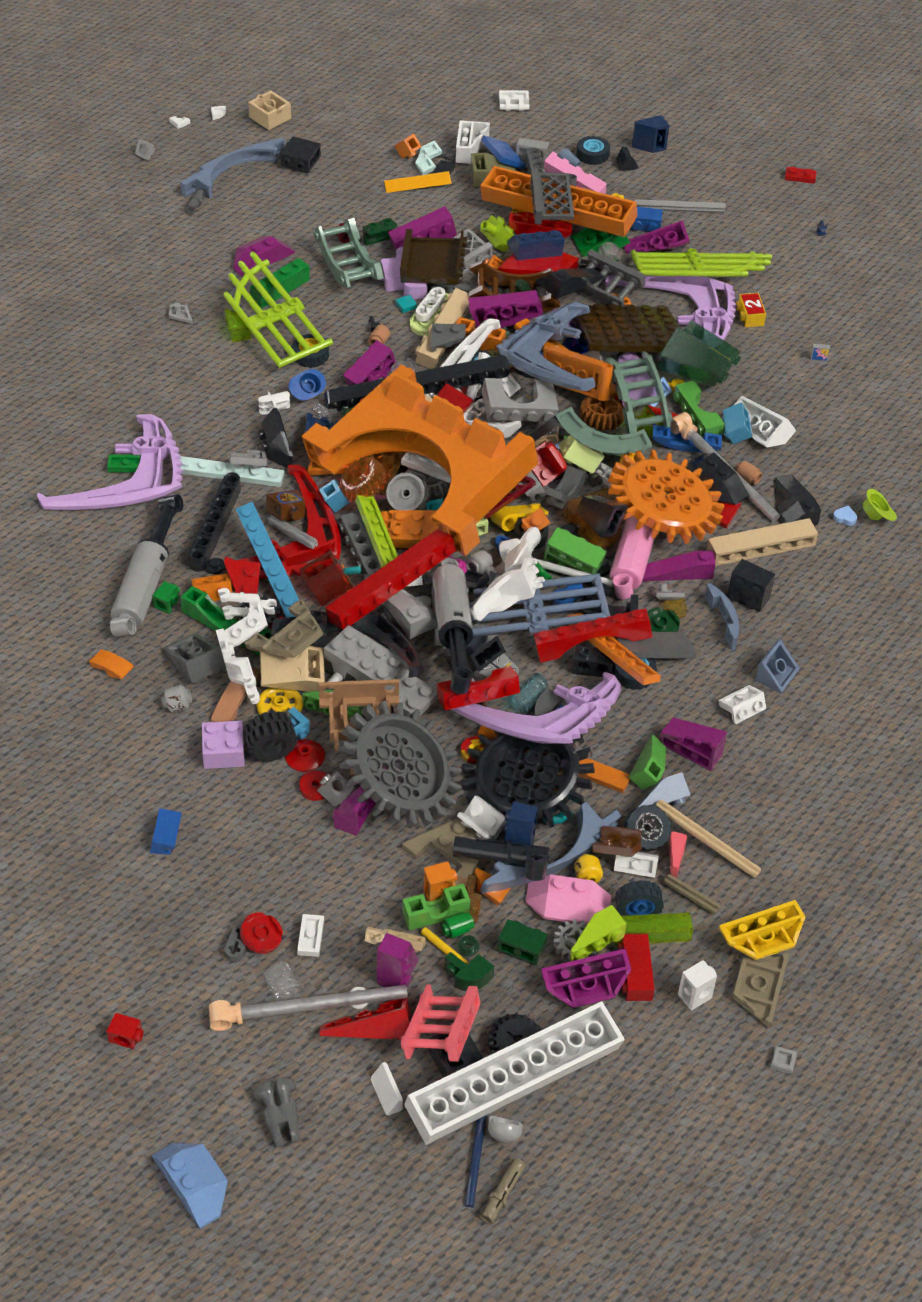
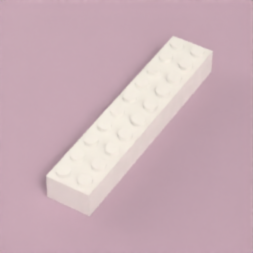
[404,1001,625,1145]

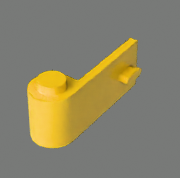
[491,503,549,531]

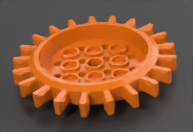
[608,450,724,544]

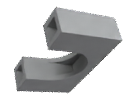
[482,378,559,422]

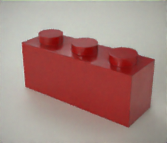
[617,934,655,1001]

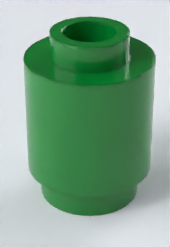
[441,912,475,939]

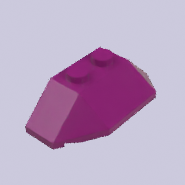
[233,236,295,277]
[541,949,631,1009]

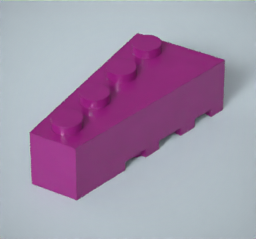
[388,206,457,250]

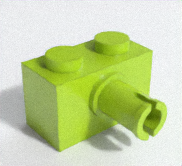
[480,215,514,252]

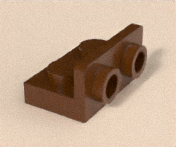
[593,826,641,857]

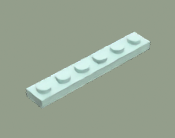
[179,456,285,487]

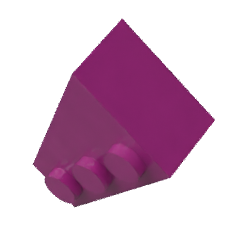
[343,340,398,385]
[377,933,419,988]

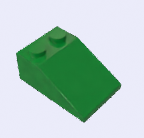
[572,227,630,257]

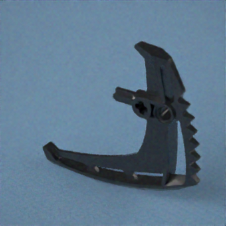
[271,610,424,678]

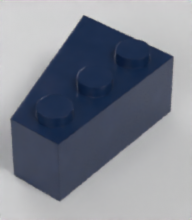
[503,801,538,868]

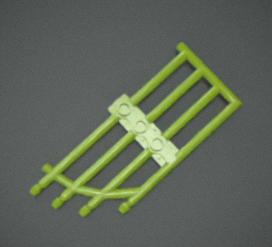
[630,248,772,277]
[224,252,333,368]

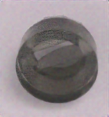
[587,472,603,488]

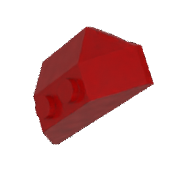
[508,212,572,238]

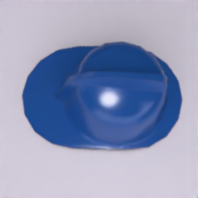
[289,369,326,401]

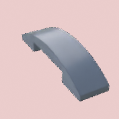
[705,583,739,650]

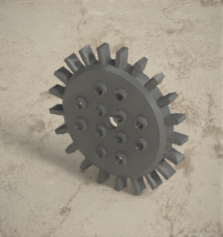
[338,701,462,828]

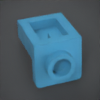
[288,707,310,741]

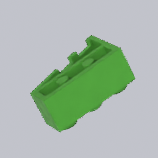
[543,527,607,574]

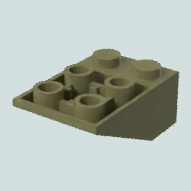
[470,153,517,187]

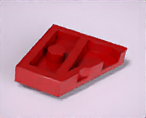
[224,560,261,594]

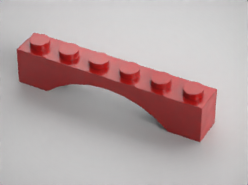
[534,608,653,663]

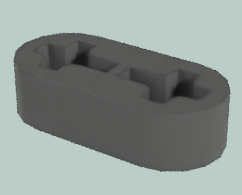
[225,923,247,962]

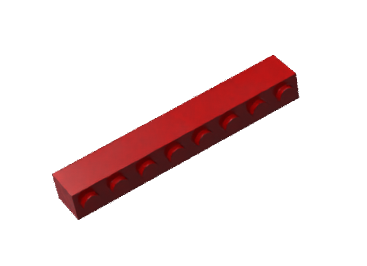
[325,529,456,630]

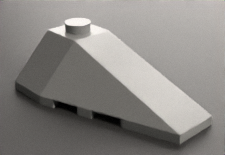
[383,589,437,639]

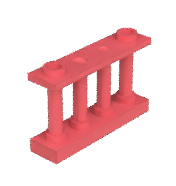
[401,984,480,1061]

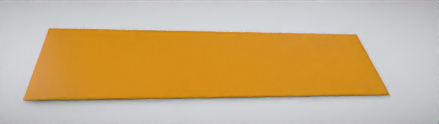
[384,171,452,193]

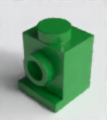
[152,581,180,614]

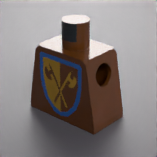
[266,489,305,521]

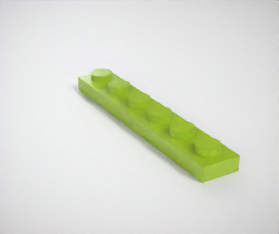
[355,495,398,568]

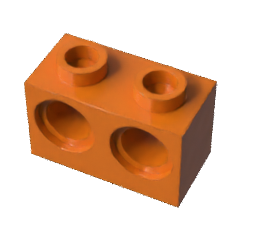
[423,861,457,901]

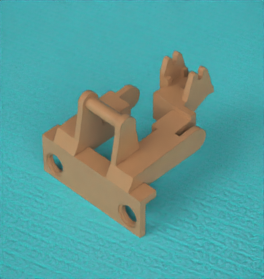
[319,679,400,779]

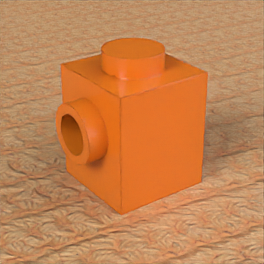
[394,134,422,159]

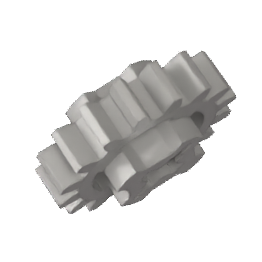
[553,919,599,960]

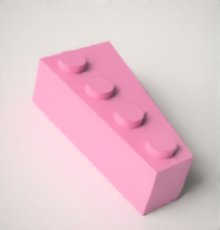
[544,152,607,194]

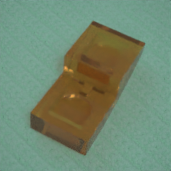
[467,874,482,923]

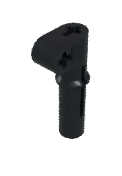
[453,836,550,881]

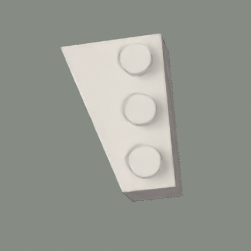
[456,121,490,164]

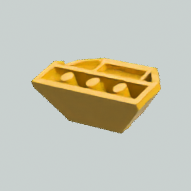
[719,900,805,960]

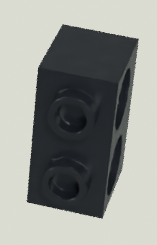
[573,645,613,677]

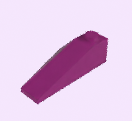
[624,220,690,254]
[642,550,716,582]
[332,766,386,836]

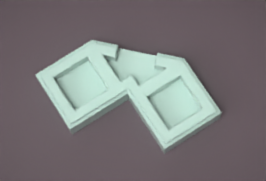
[415,141,442,175]

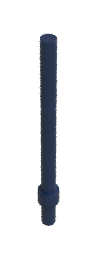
[464,1115,487,1208]

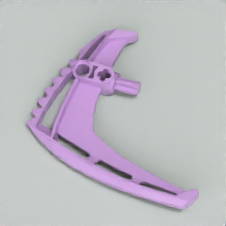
[605,275,736,349]
[37,414,183,510]
[451,672,621,744]

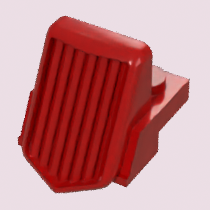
[531,440,567,487]

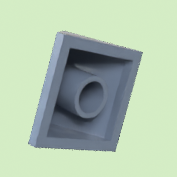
[755,639,800,693]

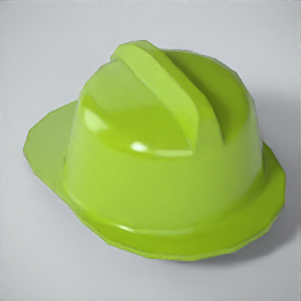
[863,489,897,521]

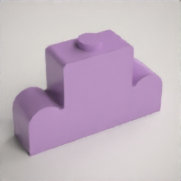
[380,247,427,300]

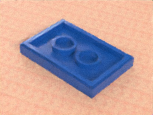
[481,135,526,169]

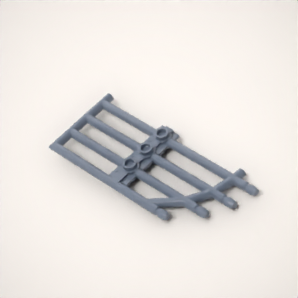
[469,573,610,636]

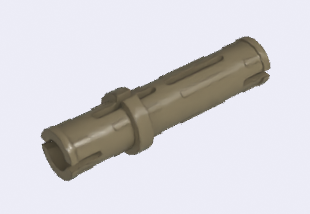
[480,1158,526,1224]

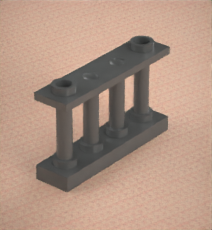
[577,250,646,307]

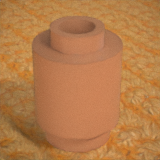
[368,325,390,346]
[735,461,763,485]

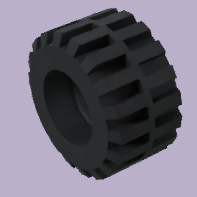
[243,711,297,762]

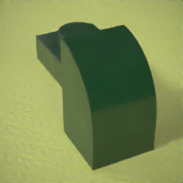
[444,952,495,991]

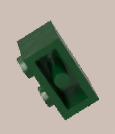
[497,919,548,966]

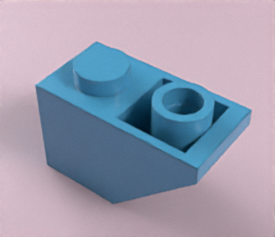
[319,479,350,512]

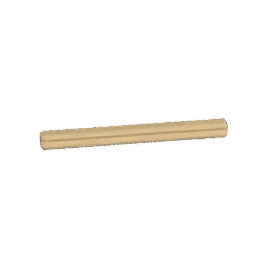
[655,799,761,878]

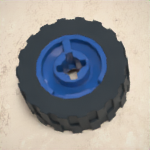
[615,880,664,921]

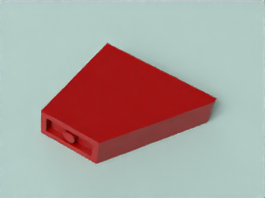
[497,252,579,274]

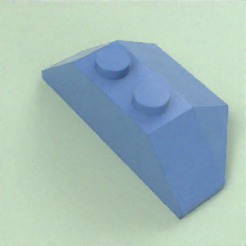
[152,1143,228,1229]

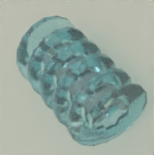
[507,673,548,713]

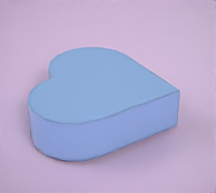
[833,506,857,526]

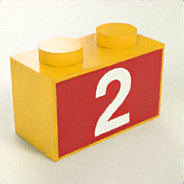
[736,293,766,327]

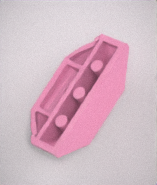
[525,874,612,925]

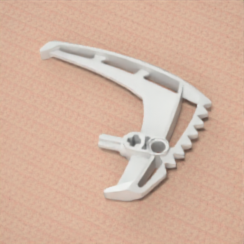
[424,319,522,438]

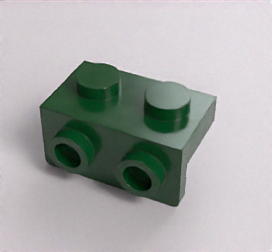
[362,218,398,246]

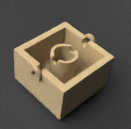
[248,91,291,130]

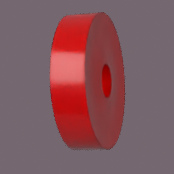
[299,770,326,801]

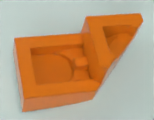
[473,868,511,905]

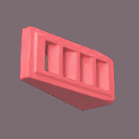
[669,831,687,878]

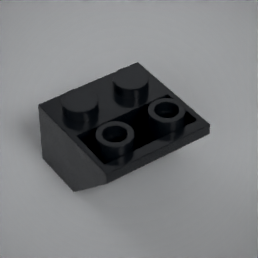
[429,1034,483,1078]

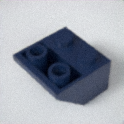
[632,115,670,153]

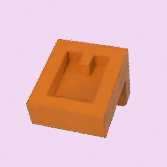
[521,508,551,532]

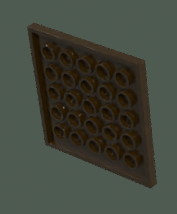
[574,303,690,353]

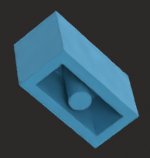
[722,402,752,444]

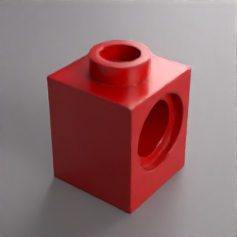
[106,1013,144,1049]

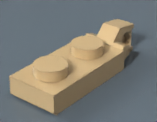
[364,927,426,952]

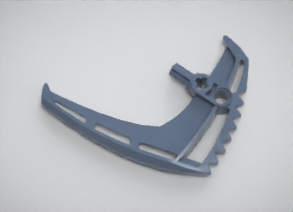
[496,302,595,391]

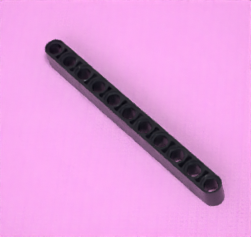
[324,355,510,412]

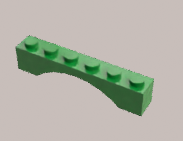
[180,586,272,656]

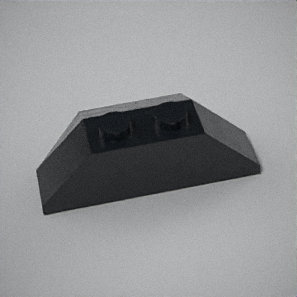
[258,408,293,469]
[688,452,749,505]

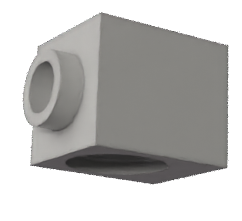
[317,771,355,807]

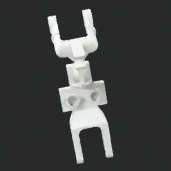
[216,588,277,704]

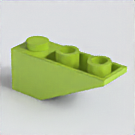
[569,905,627,962]

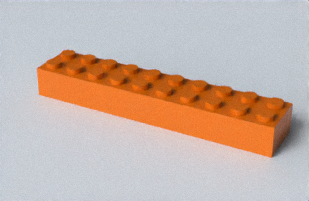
[480,166,637,237]

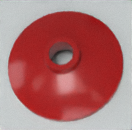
[285,739,325,772]

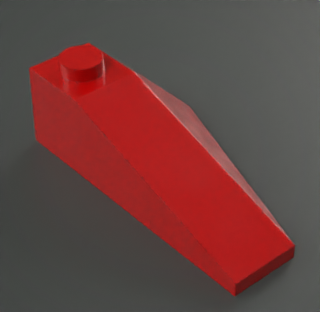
[319,998,412,1040]

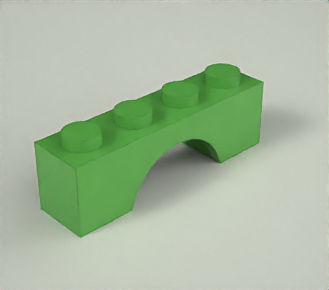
[673,380,725,437]

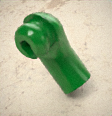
[532,561,552,580]

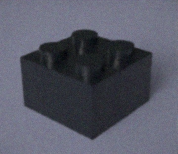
[727,559,775,612]

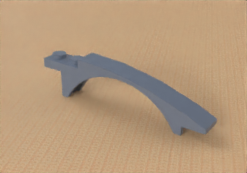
[180,138,285,199]
[479,802,622,894]

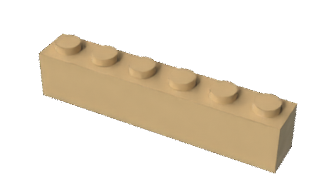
[415,288,470,369]
[707,518,818,566]

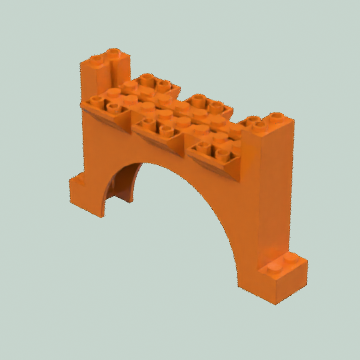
[302,364,538,556]

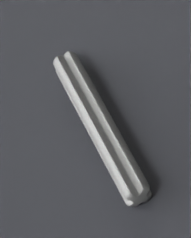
[267,515,318,549]

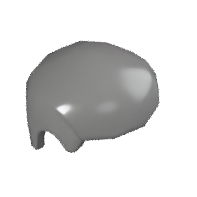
[488,1115,523,1143]

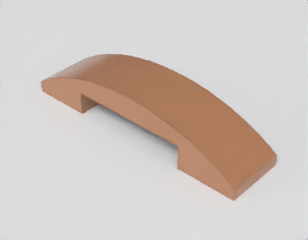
[211,666,261,722]

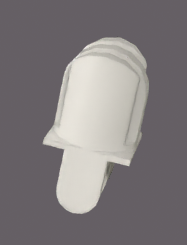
[258,391,290,414]

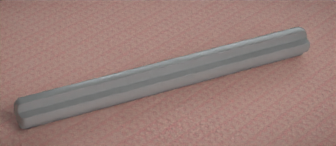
[634,199,726,212]

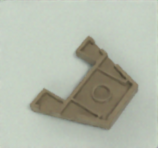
[244,598,323,658]
[402,818,481,888]

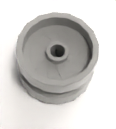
[386,473,431,510]

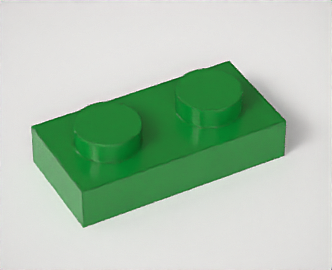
[107,455,141,472]

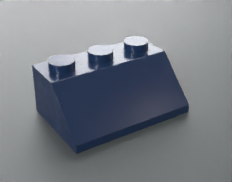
[507,230,565,260]

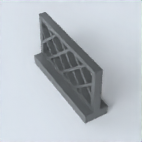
[530,169,574,224]

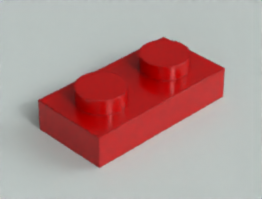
[785,167,817,184]

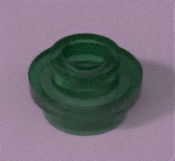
[458,935,479,956]

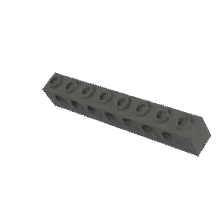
[338,511,401,629]

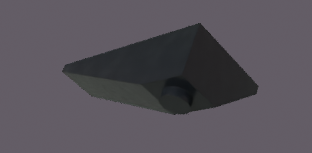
[536,268,605,298]
[775,474,821,526]

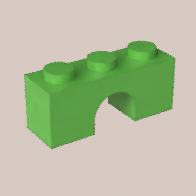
[402,884,470,931]

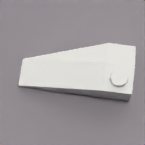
[733,396,796,447]

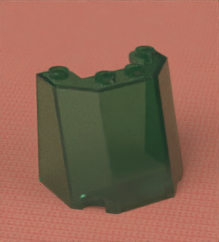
[655,320,742,387]

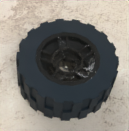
[623,804,671,852]

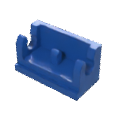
[150,808,182,855]

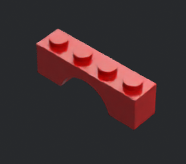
[436,666,520,711]

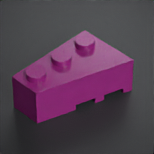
[660,717,727,771]

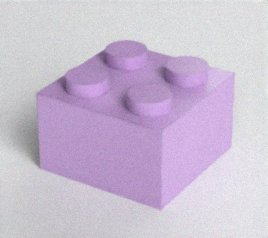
[202,721,245,769]

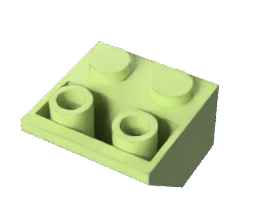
[558,435,604,474]

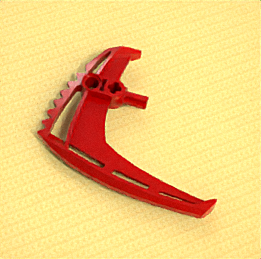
[224,465,341,578]

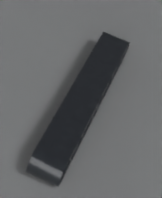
[189,472,241,572]

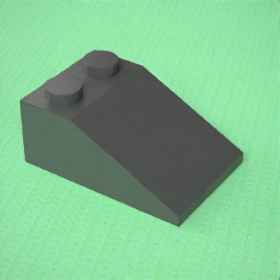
[162,633,226,683]

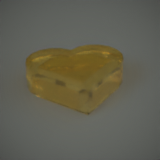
[664,598,687,619]

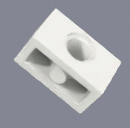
[678,960,717,1011]

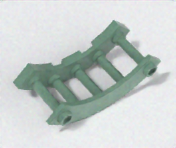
[314,218,384,288]
[606,352,672,434]
[555,407,652,455]

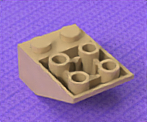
[260,646,324,692]

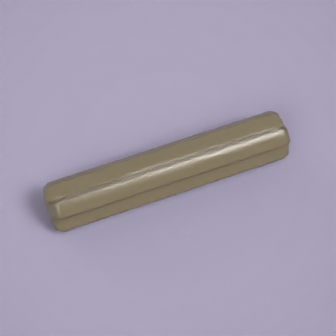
[664,874,721,914]

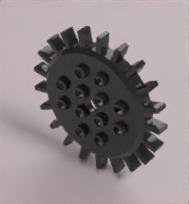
[461,714,595,828]

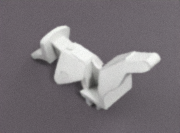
[470,527,545,621]

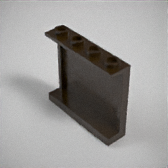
[400,229,467,284]

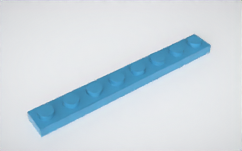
[236,502,299,617]

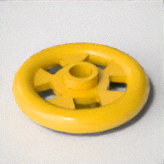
[256,687,303,715]

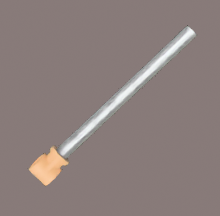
[670,412,780,522]
[209,985,408,1031]

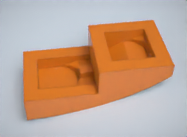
[89,649,134,679]

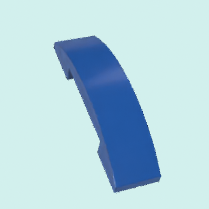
[652,424,722,453]

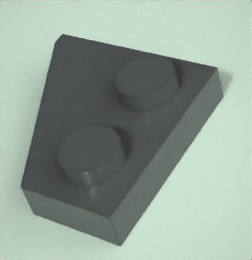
[430,323,466,352]

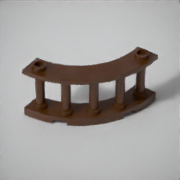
[469,260,560,313]

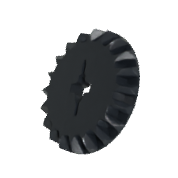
[488,1013,541,1054]

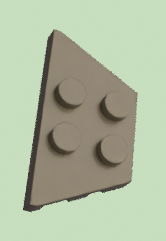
[732,953,789,1027]

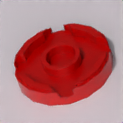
[240,912,283,954]

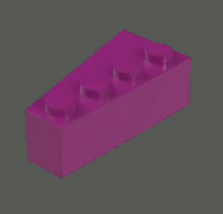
[468,290,543,328]

